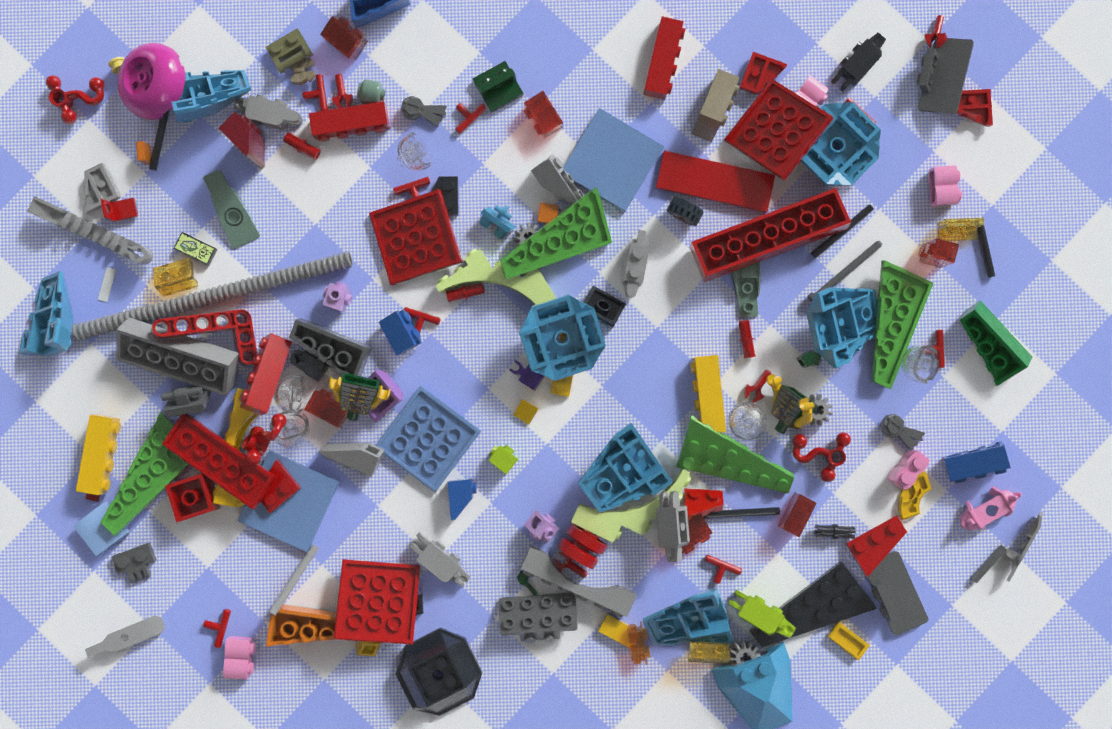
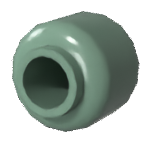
[357,79,386,104]

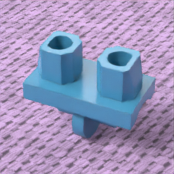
[479,205,516,239]

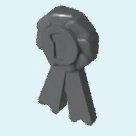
[401,96,447,127]
[881,414,925,450]

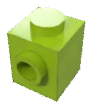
[488,444,519,475]

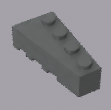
[289,318,372,376]

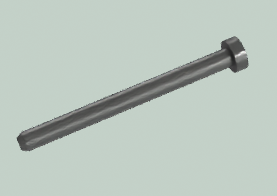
[807,241,882,302]

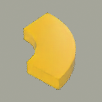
[898,471,932,520]

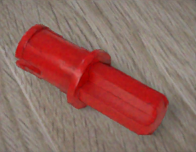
[283,132,321,160]
[446,283,485,303]
[739,320,756,359]

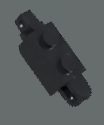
[831,32,886,92]

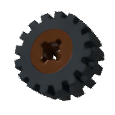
[666,196,704,226]

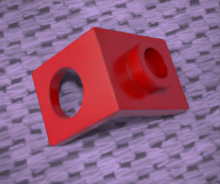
[100,198,138,222]

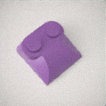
[368,369,403,423]

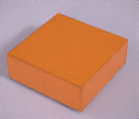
[136,141,151,165]
[537,202,559,224]

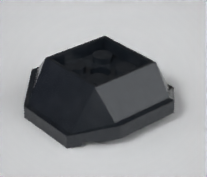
[395,627,483,716]

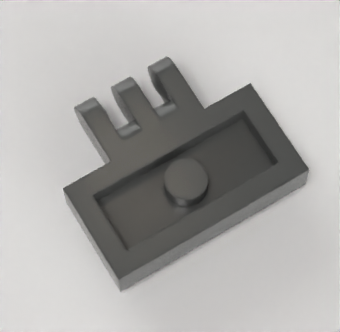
[111,542,157,583]

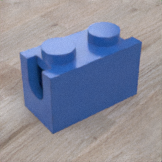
[378,309,423,356]

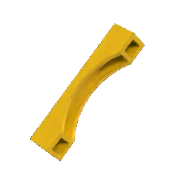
[213,388,259,507]

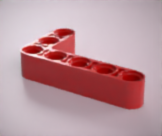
[150,309,257,367]

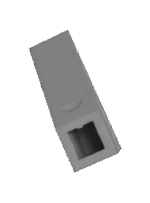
[530,154,584,204]
[319,442,385,477]

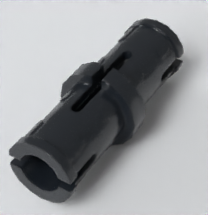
[814,524,856,539]

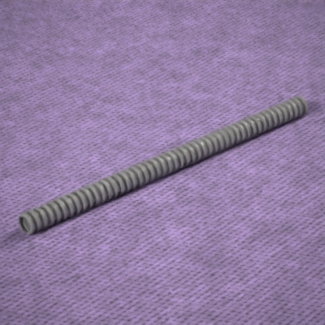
[72,251,353,341]

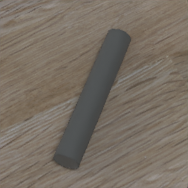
[971,545,1007,583]

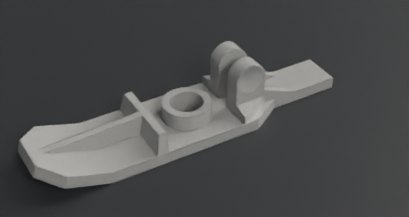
[1006,511,1043,582]
[85,615,165,658]

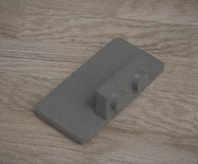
[917,38,974,114]
[867,551,929,636]
[499,592,578,643]

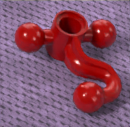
[45,75,105,124]
[242,413,287,465]
[792,432,851,483]

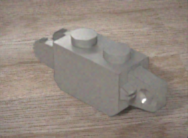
[234,94,303,130]

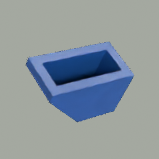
[447,478,477,520]

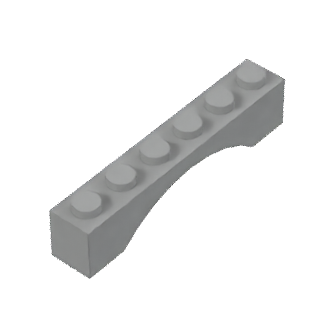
[521,545,637,617]

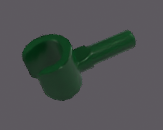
[517,571,538,596]

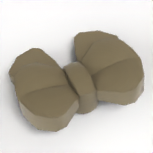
[290,57,316,85]

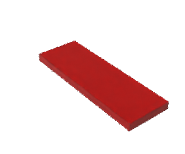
[655,150,775,213]
[162,413,276,510]

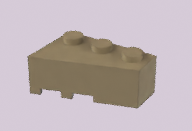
[691,69,740,142]

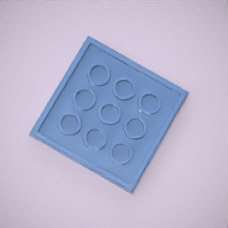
[563,108,664,212]
[375,385,481,492]
[238,450,340,552]

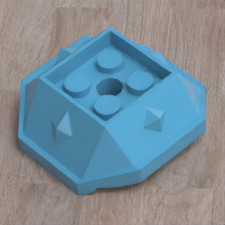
[800,102,881,187]
[519,294,606,381]

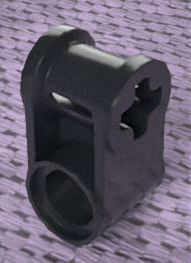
[291,350,329,382]

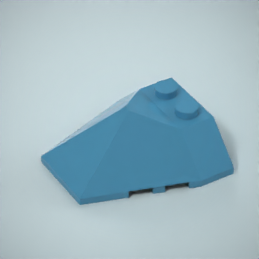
[172,70,251,123]
[19,271,74,357]
[806,287,878,368]
[577,423,673,513]
[643,588,734,646]
[711,642,793,729]

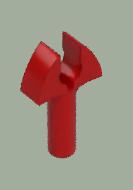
[924,15,947,48]
[332,74,353,108]
[744,369,771,403]
[554,551,588,578]

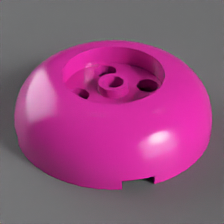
[117,43,185,120]

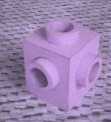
[322,282,353,312]
[524,510,559,543]

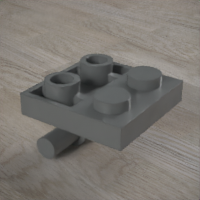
[161,385,211,417]

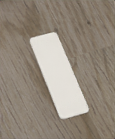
[98,267,116,302]

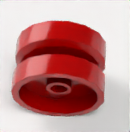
[557,523,608,569]

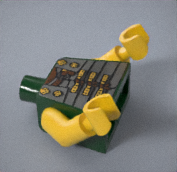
[328,373,391,421]
[766,374,818,434]

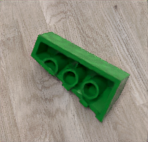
[960,300,1033,386]

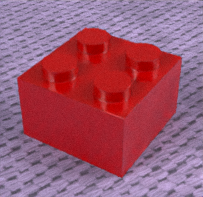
[165,473,221,523]

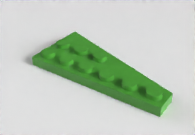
[499,187,612,279]
[871,260,934,389]
[100,412,190,536]
[676,415,794,494]

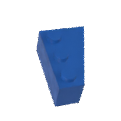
[350,0,411,29]
[944,441,1011,483]

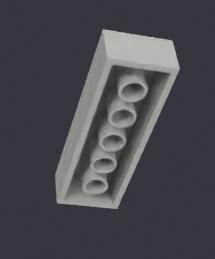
[116,318,239,396]

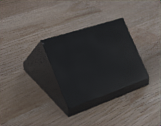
[583,286,626,329]

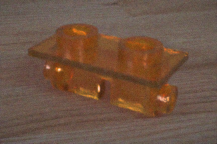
[627,621,651,665]

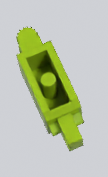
[728,590,796,638]

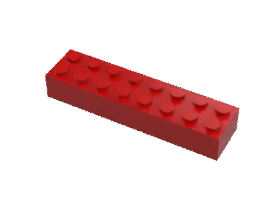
[690,188,851,283]

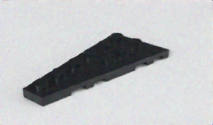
[749,561,877,647]

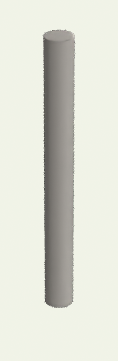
[269,545,319,616]

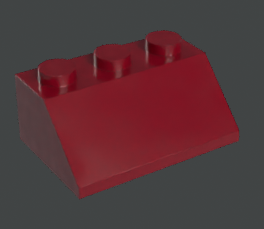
[218,112,265,168]

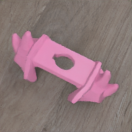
[960,486,1022,531]

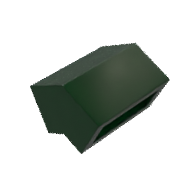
[796,351,822,368]

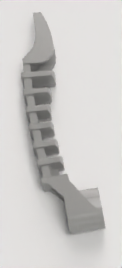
[26,196,153,265]

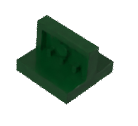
[472,61,524,113]

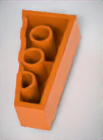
[266,604,336,647]

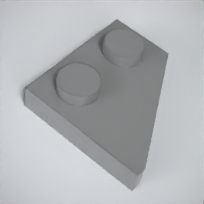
[84,163,121,214]

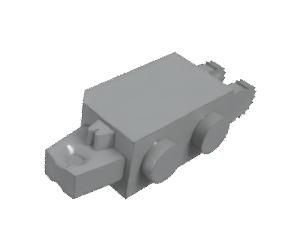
[623,230,650,299]
[656,491,690,562]
[408,532,471,586]

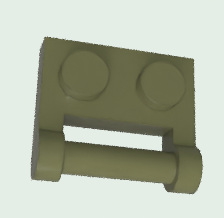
[265,28,313,74]

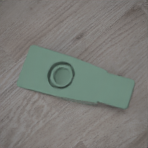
[203,170,260,248]
[731,262,761,318]

